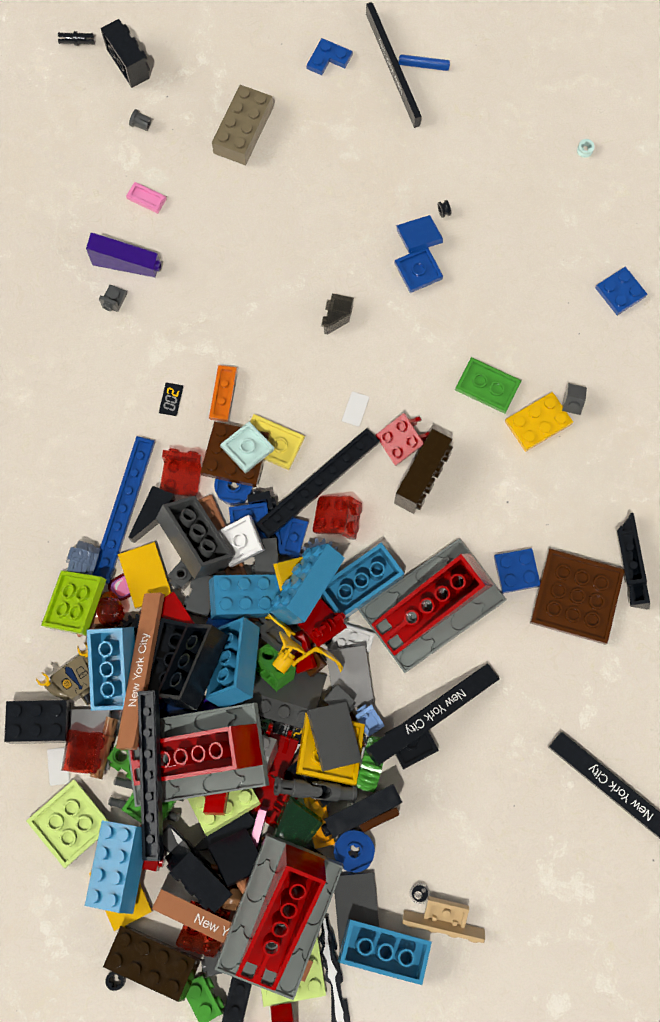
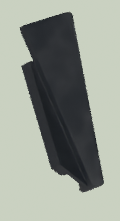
[617,513,650,610]

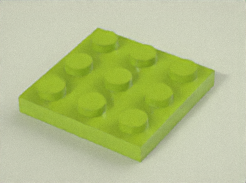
[41,570,107,636]

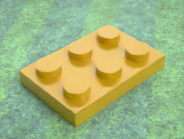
[505,392,573,452]

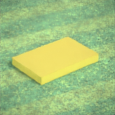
[250,414,305,470]

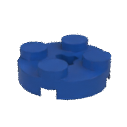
[214,479,253,505]
[334,830,375,873]

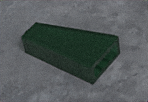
[272,795,323,848]

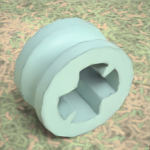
[577,139,595,158]

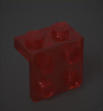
[160,448,203,497]
[313,496,362,540]
[61,730,105,774]
[176,900,231,958]

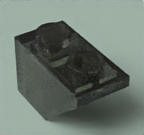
[321,293,354,335]

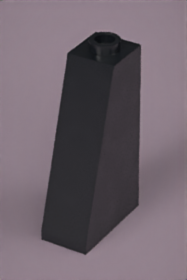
[321,784,403,840]

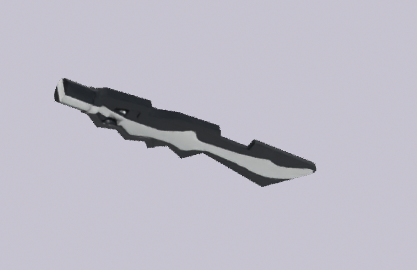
[319,917,350,1022]

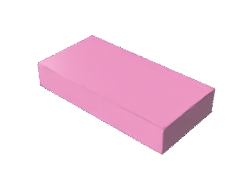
[126,182,167,213]
[251,806,269,849]

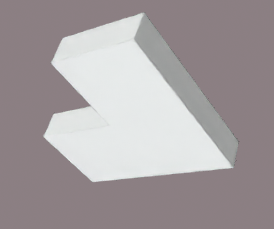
[326,624,375,660]

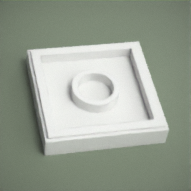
[218,515,265,567]

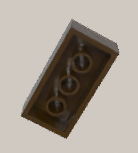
[394,428,453,514]
[103,926,201,1002]

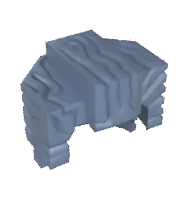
[66,540,100,575]

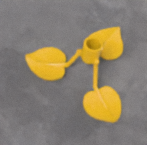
[265,614,343,674]

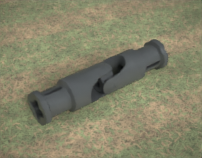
[273,777,358,803]

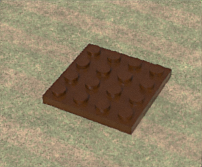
[530,549,624,645]

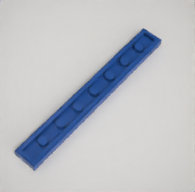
[92,436,155,585]

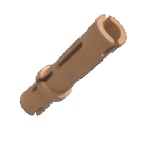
[90,716,119,779]

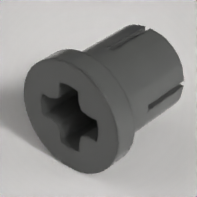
[129,109,152,131]

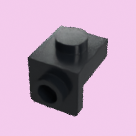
[247,490,276,511]

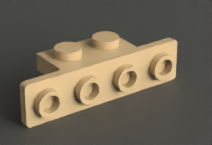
[402,896,485,943]

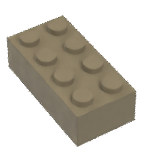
[212,84,273,166]

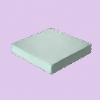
[220,421,274,474]

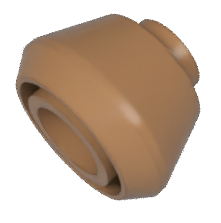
[220,885,243,911]

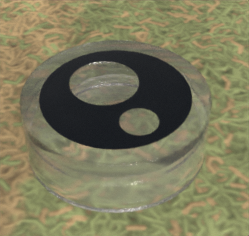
[409,883,430,904]

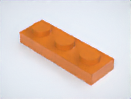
[209,365,237,422]

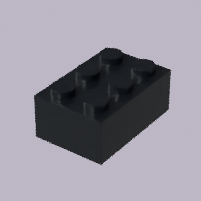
[101,19,150,88]
[4,700,71,744]
[165,840,233,913]

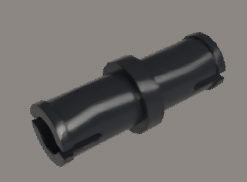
[58,31,94,46]

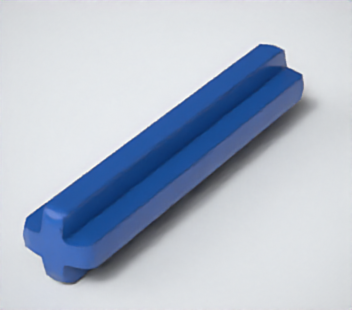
[399,54,450,71]

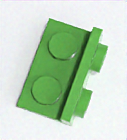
[186,974,225,1022]

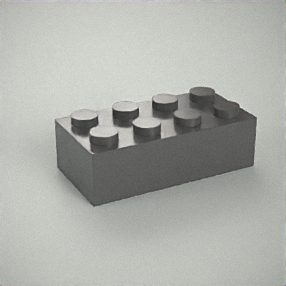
[156,496,234,580]

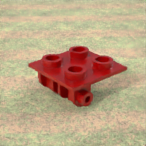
[297,599,347,648]
[250,774,298,830]

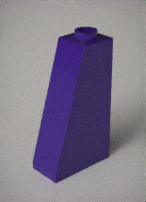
[86,233,162,278]

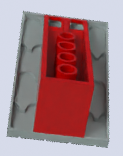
[358,538,507,673]
[128,703,269,807]
[215,833,343,1000]

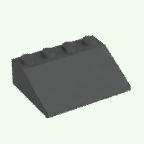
[234,671,327,730]

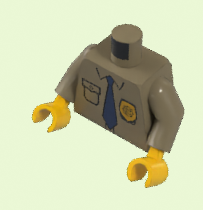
[36,642,90,705]

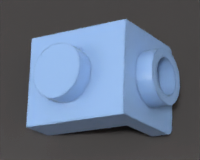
[355,704,385,737]

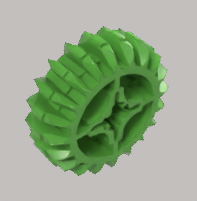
[357,736,383,792]

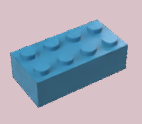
[321,542,405,620]
[269,543,345,625]
[209,574,281,619]
[206,617,260,708]
[87,627,135,711]
[85,820,143,914]
[337,919,432,985]

